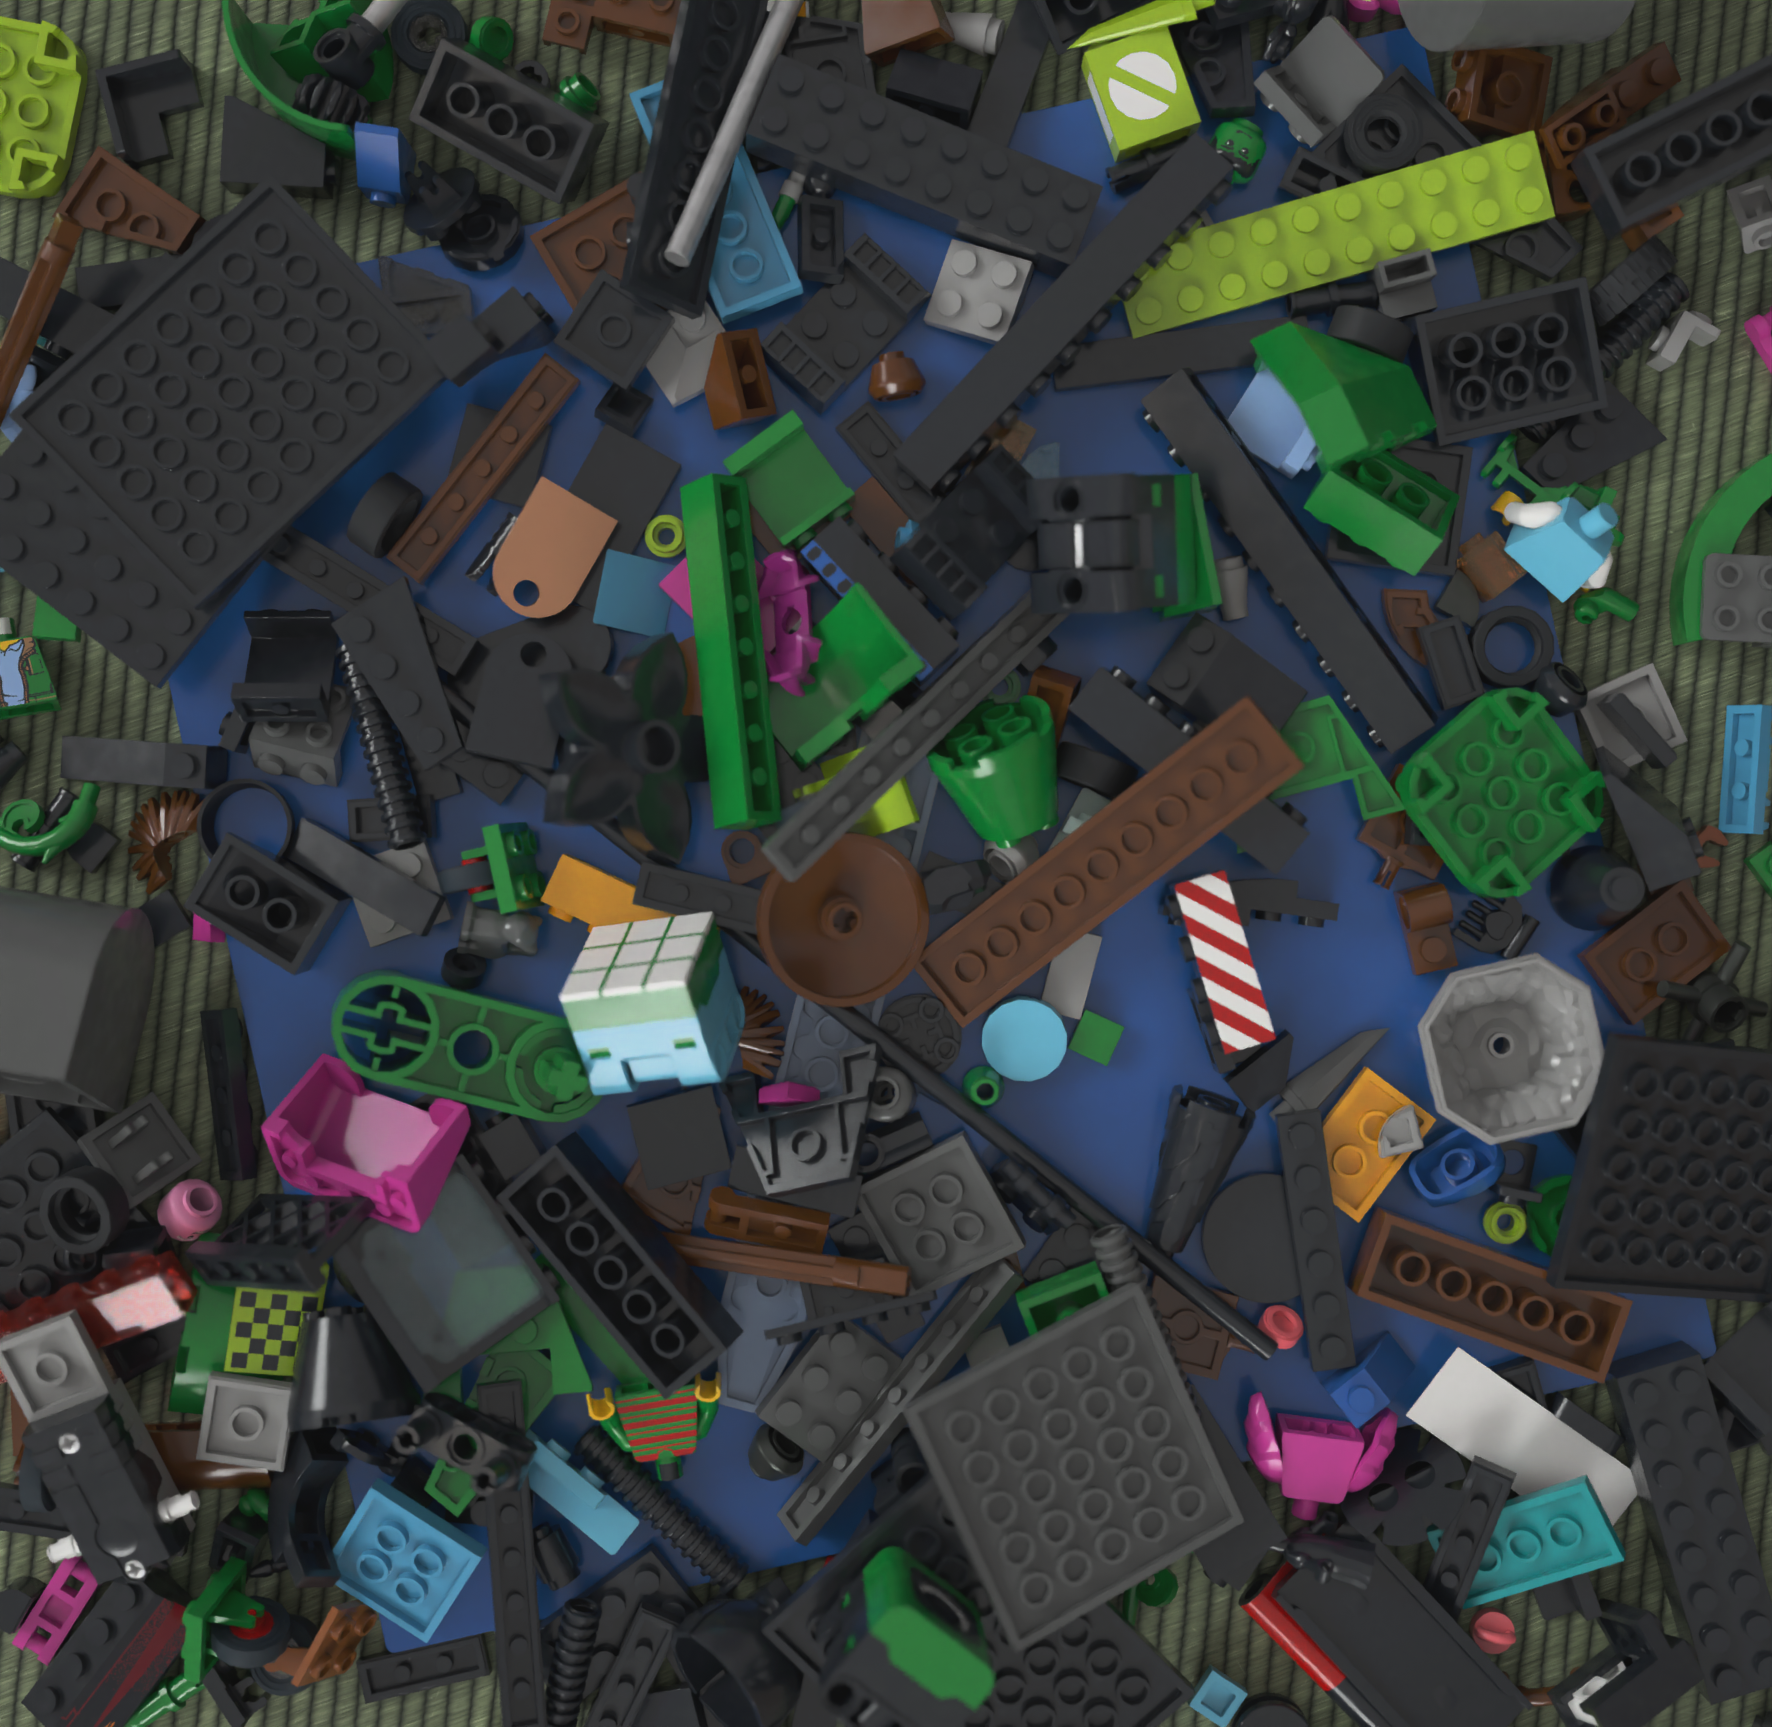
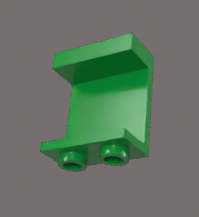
[722,410,856,551]

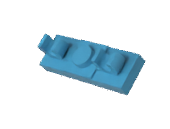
[1718,705,1772,835]

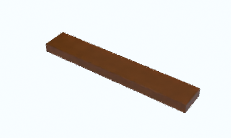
[386,353,581,585]

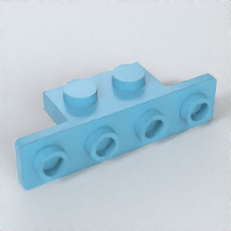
[526,1429,639,1555]

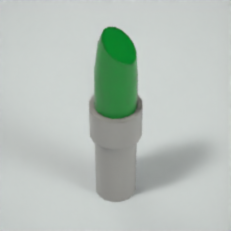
[772,171,806,231]

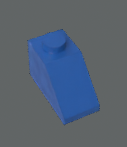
[354,122,416,208]
[1321,1331,1416,1429]

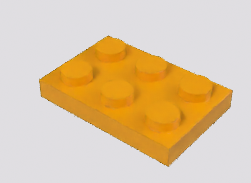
[1322,1066,1436,1223]

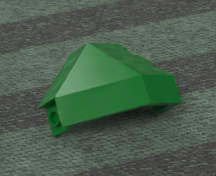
[1250,321,1437,474]

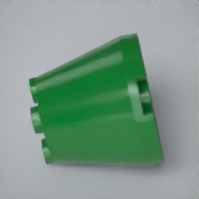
[925,695,1060,849]

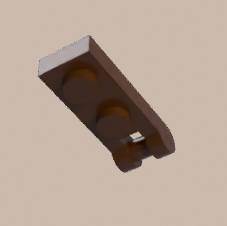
[704,1186,831,1254]

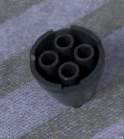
[287,1305,421,1432]

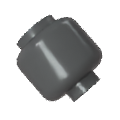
[869,1066,917,1123]

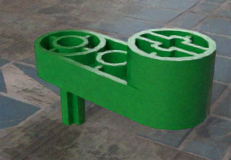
[331,969,603,1123]

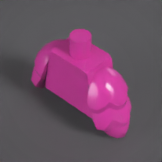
[1244,1391,1398,1520]

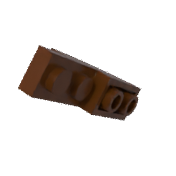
[1539,41,1681,169]

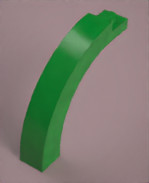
[1669,453,1772,646]

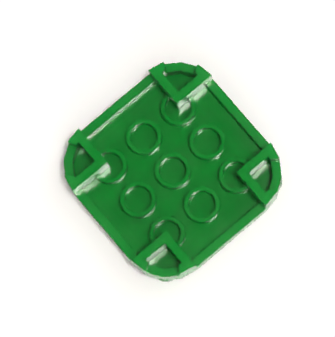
[1395,687,1607,898]

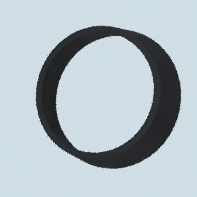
[197,778,295,859]

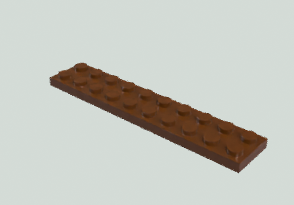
[914,694,1305,1028]

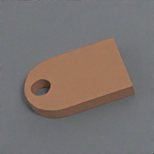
[492,476,618,618]

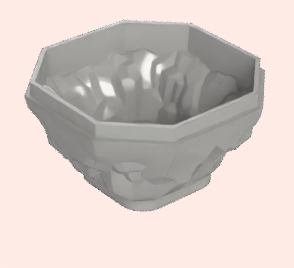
[1418,953,1604,1145]

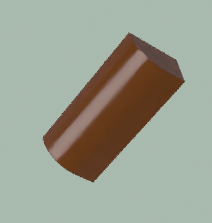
[144,1421,275,1491]

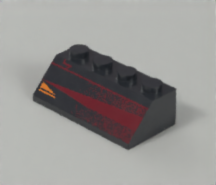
[21,1567,193,1727]

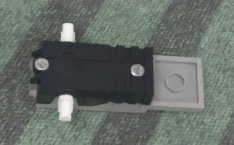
[0,1309,200,1585]

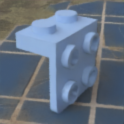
[1228,368,1319,479]

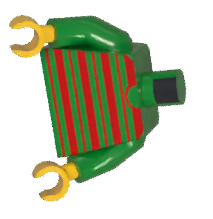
[586,1372,721,1481]

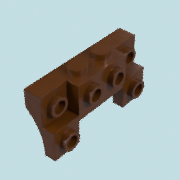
[542,0,681,55]

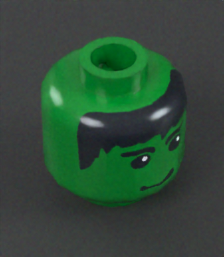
[1208,118,1267,185]

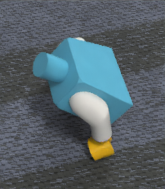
[1490,491,1618,603]

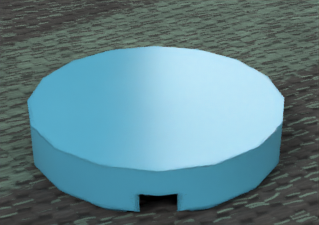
[982,996,1067,1082]

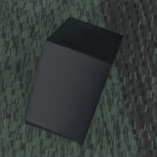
[208,1505,269,1584]

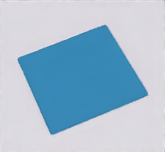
[593,549,676,637]

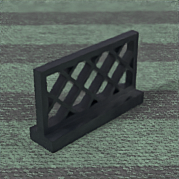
[185,1193,376,1293]

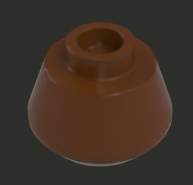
[868,351,926,402]

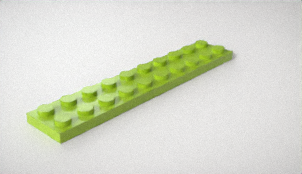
[1121,130,1555,339]

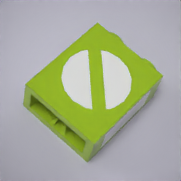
[1081,26,1201,163]

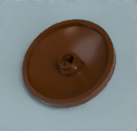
[756,831,929,1007]

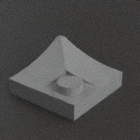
[646,300,726,408]

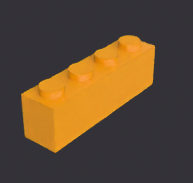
[540,854,721,933]

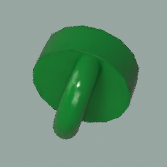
[468,16,514,61]

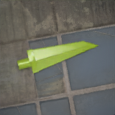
[1068,0,1215,49]

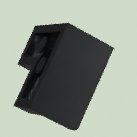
[95,49,204,169]

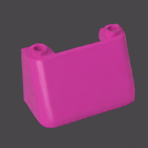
[261,1053,471,1233]

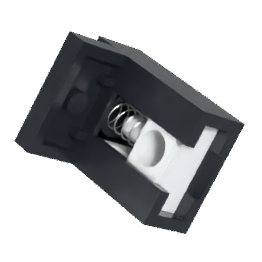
[1547,1598,1706,1727]

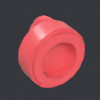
[1257,1304,1304,1349]
[1469,1607,1516,1654]

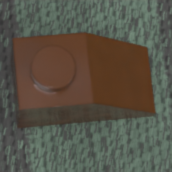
[704,328,777,430]

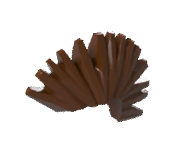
[128,790,206,895]
[738,986,785,1080]

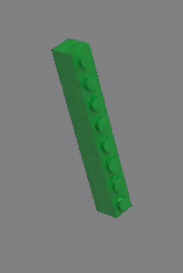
[680,473,782,830]

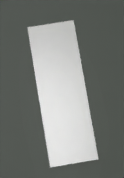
[1406,1347,1638,1526]

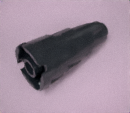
[1145,1084,1256,1258]

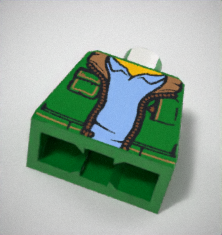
[0,617,62,720]

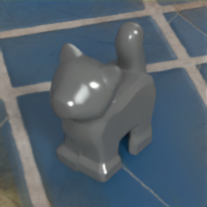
[457,901,543,959]

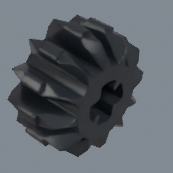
[292,73,371,132]

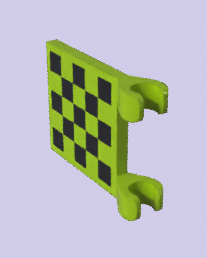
[224,1261,329,1376]

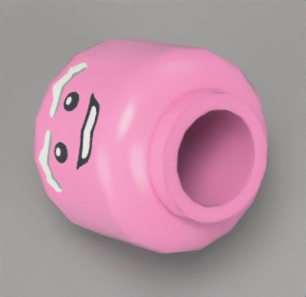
[157,1179,223,1241]

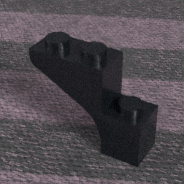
[422,286,556,388]

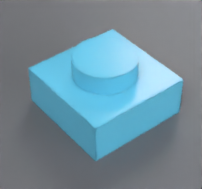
[1187,1665,1248,1727]

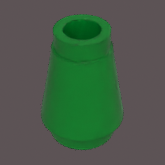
[962,1066,1005,1109]

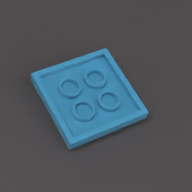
[332,1478,488,1643]

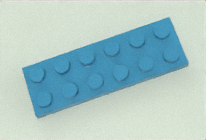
[629,80,803,324]

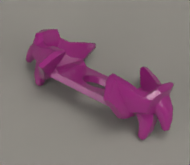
[757,549,822,697]

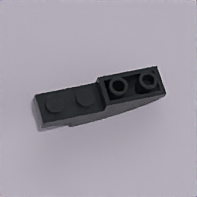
[1158,878,1339,928]

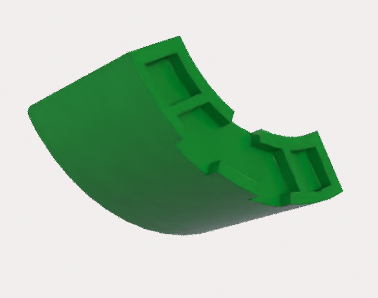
[222,0,373,161]
[766,583,925,772]
[167,1232,283,1415]

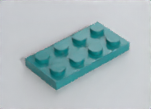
[1426,1475,1626,1609]

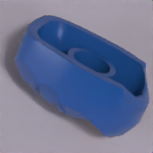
[1409,1128,1507,1208]

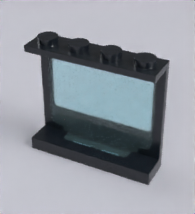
[332,1154,561,1394]

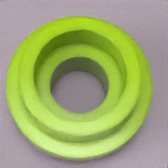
[645,515,686,558]
[1483,1201,1527,1244]

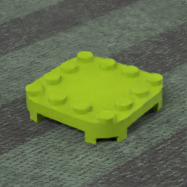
[0,16,88,199]

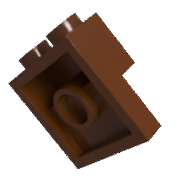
[1444,47,1553,142]

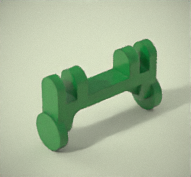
[1480,433,1581,503]

